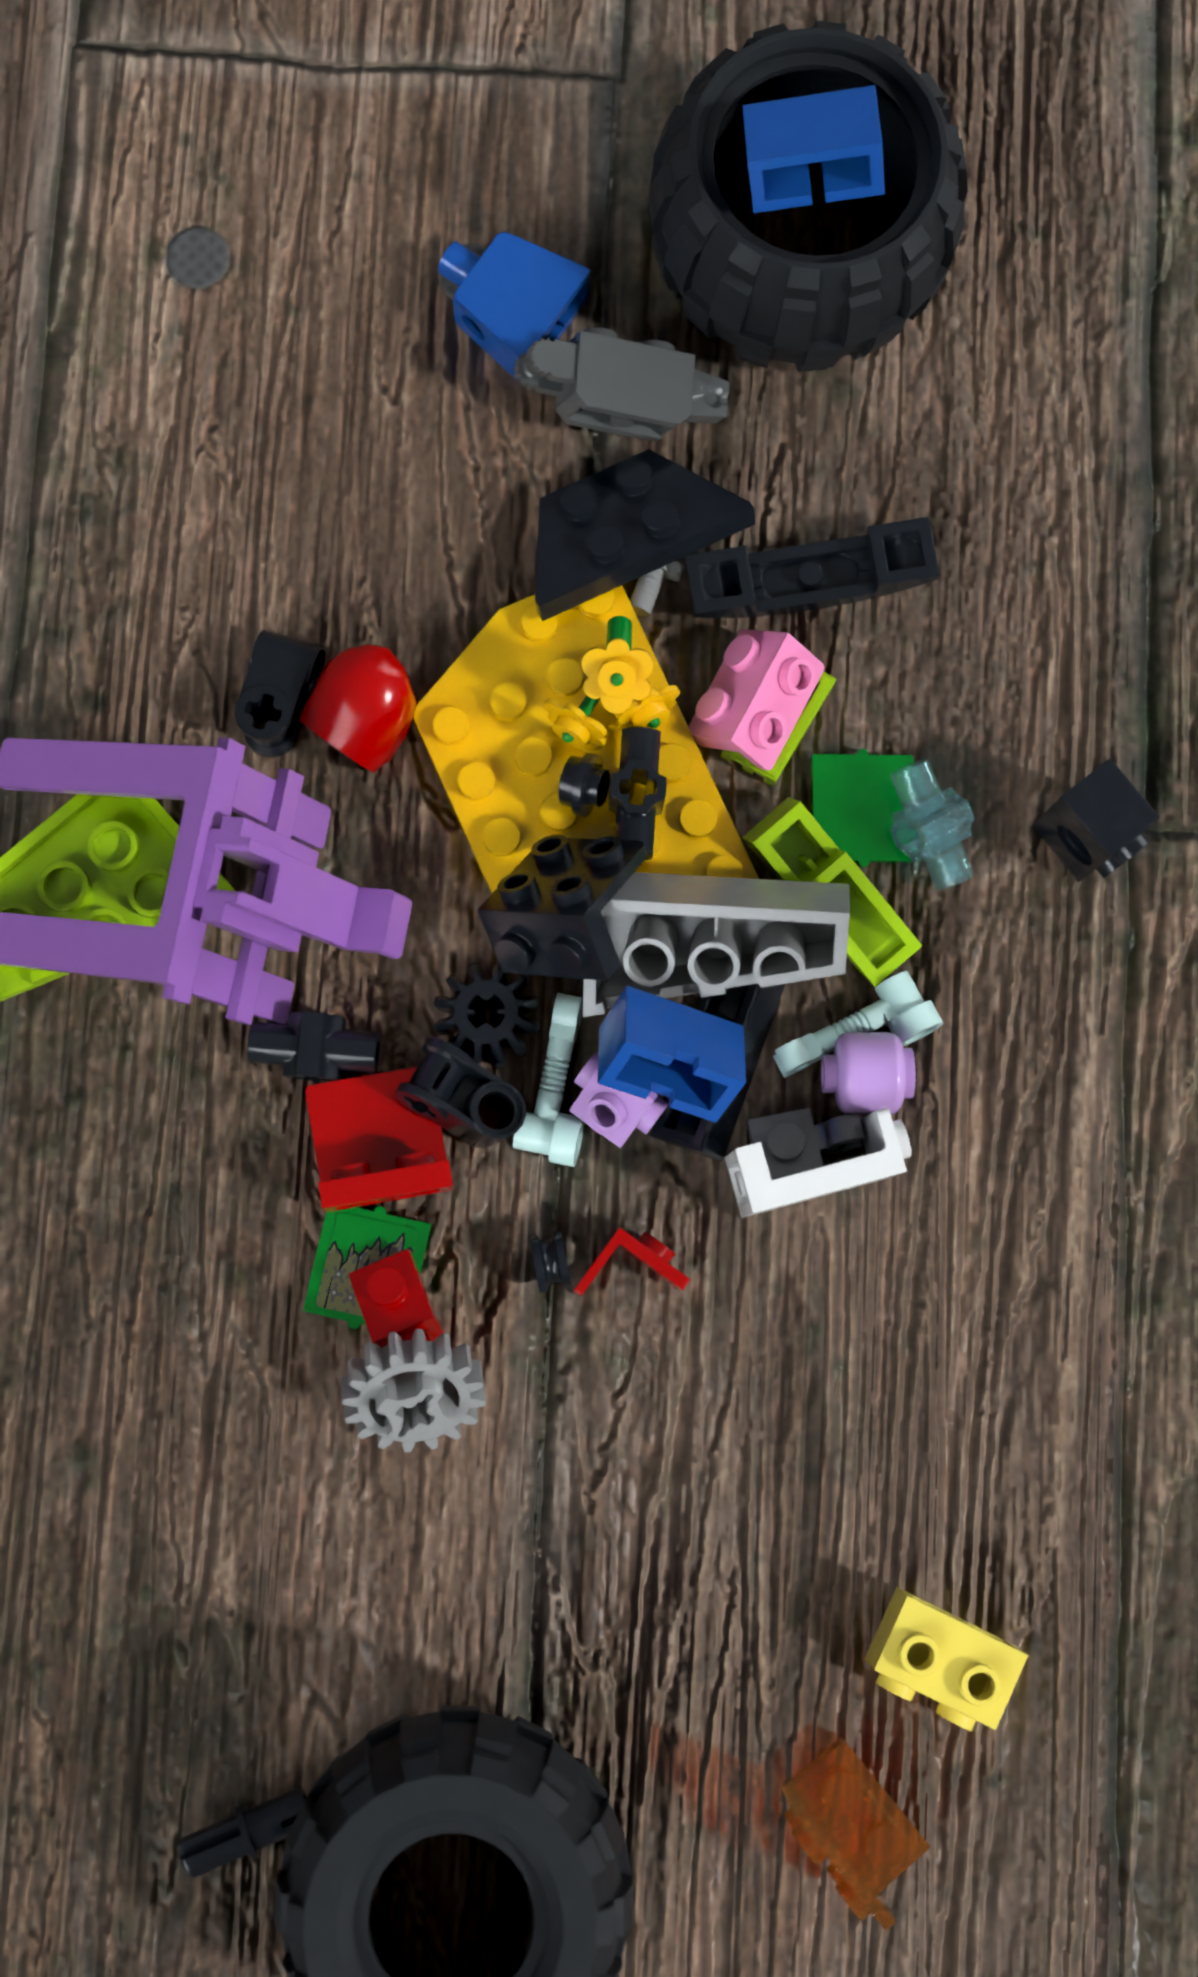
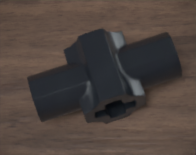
[608,727,667,860]
[247,1011,381,1082]

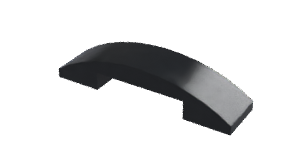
[685,517,940,618]

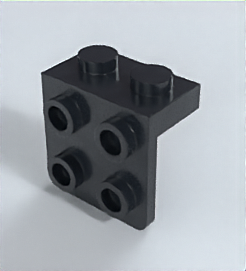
[477,834,647,981]

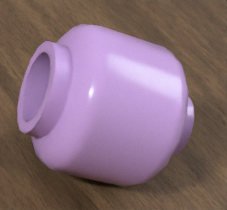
[821,1032,916,1115]

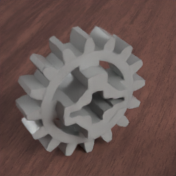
[341,1329,486,1452]

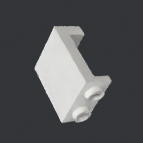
[724,1108,912,1218]

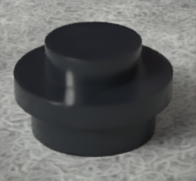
[559,753,610,817]

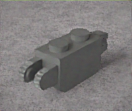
[513,328,729,442]

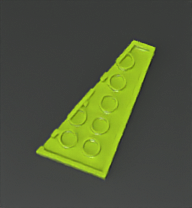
[0,794,235,1002]

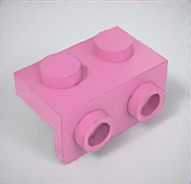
[688,629,824,770]

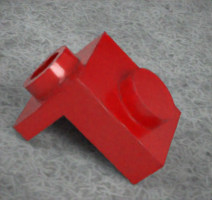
[348,1249,444,1348]

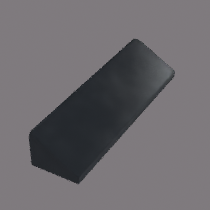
[650,983,785,1161]

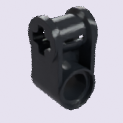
[235,629,326,758]
[395,1037,526,1148]

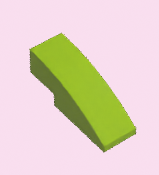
[742,797,923,987]

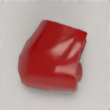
[298,644,417,773]

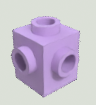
[569,1051,668,1148]

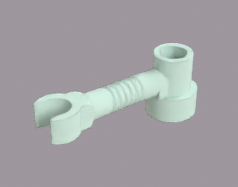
[773,971,944,1078]
[513,993,585,1167]

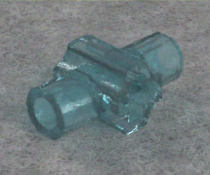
[890,759,975,890]

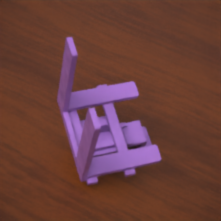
[0,738,413,1025]

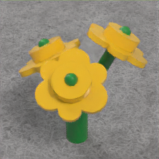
[544,616,680,748]

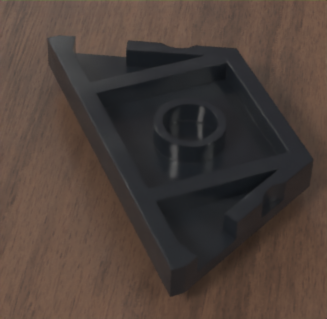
[535,449,755,621]

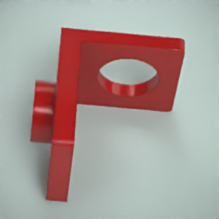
[573,1227,690,1297]

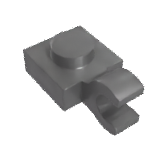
[747,1108,864,1180]

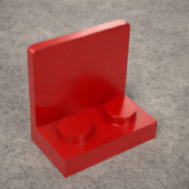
[305,1067,453,1213]

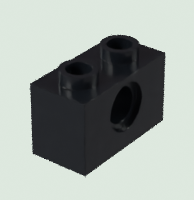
[1032,758,1160,882]

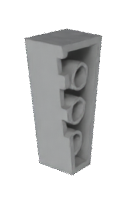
[583,872,850,1017]

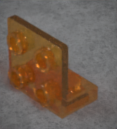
[782,1736,931,1930]

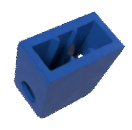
[438,232,590,380]

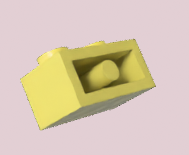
[865,1587,1028,1731]

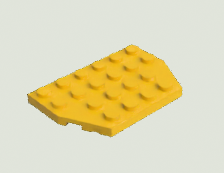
[413,585,759,894]

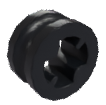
[529,1230,571,1293]

